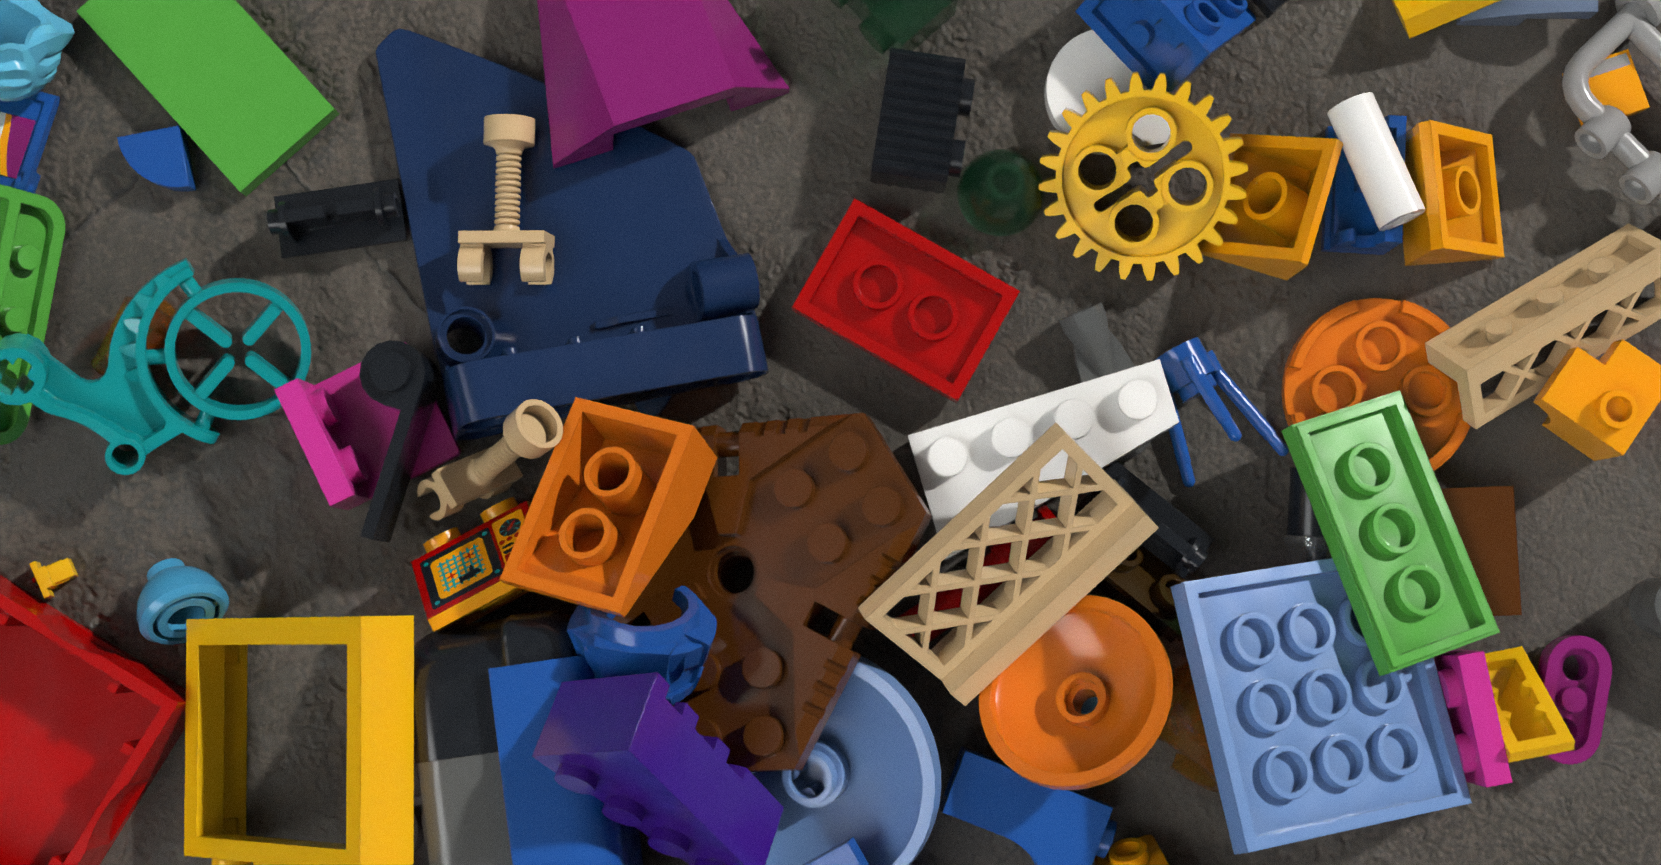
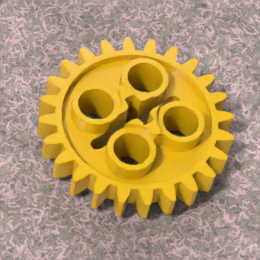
[1039,72,1248,281]

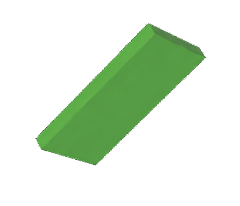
[77,0,339,197]
[1282,390,1500,676]

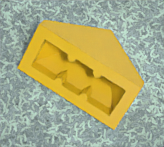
[1485,646,1575,763]

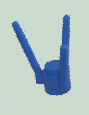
[1154,337,1289,488]

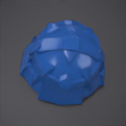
[567,585,717,706]

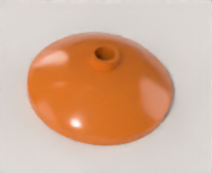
[978,595,1173,790]

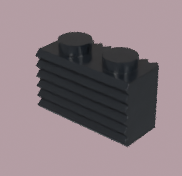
[870,48,975,194]

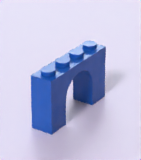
[939,746,1117,865]

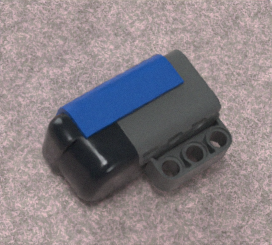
[414,610,643,865]

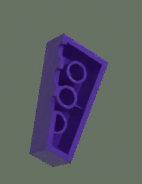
[532,672,784,865]

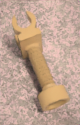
[457,114,555,285]
[417,399,563,520]

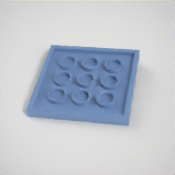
[1170,558,1472,855]

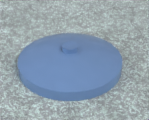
[751,656,941,865]

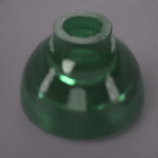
[957,149,1044,236]

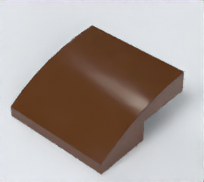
[1441,486,1522,616]

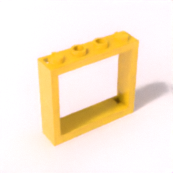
[184,615,414,865]

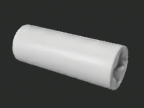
[1327,92,1426,231]

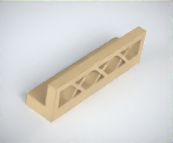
[1425,223,1661,429]

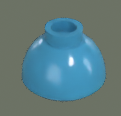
[136,558,229,645]

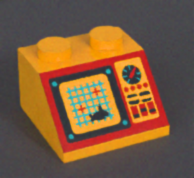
[411,497,532,632]

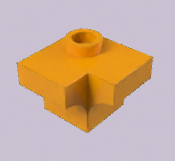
[1533,339,1661,461]

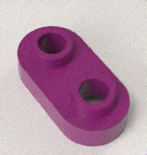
[1537,635,1612,765]

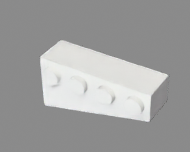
[908,359,1179,561]

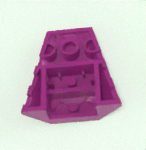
[537,0,790,169]

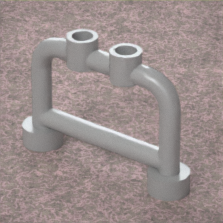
[1562,0,1661,205]

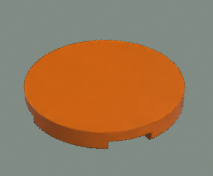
[1282,298,1470,471]

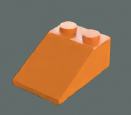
[500,397,717,618]

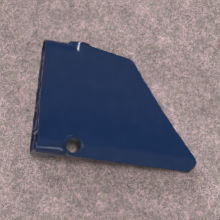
[375,29,769,441]

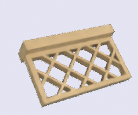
[858,422,1159,706]

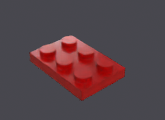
[792,198,1020,403]

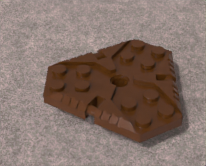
[613,413,933,772]

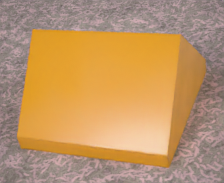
[1403,120,1505,266]
[1198,133,1343,281]

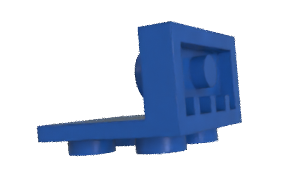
[1075,0,1256,93]

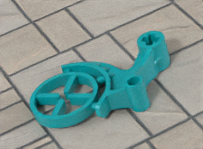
[0,258,311,475]

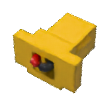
[29,558,78,599]

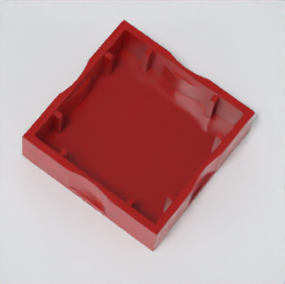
[0,575,186,865]

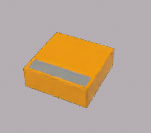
[1562,49,1650,126]

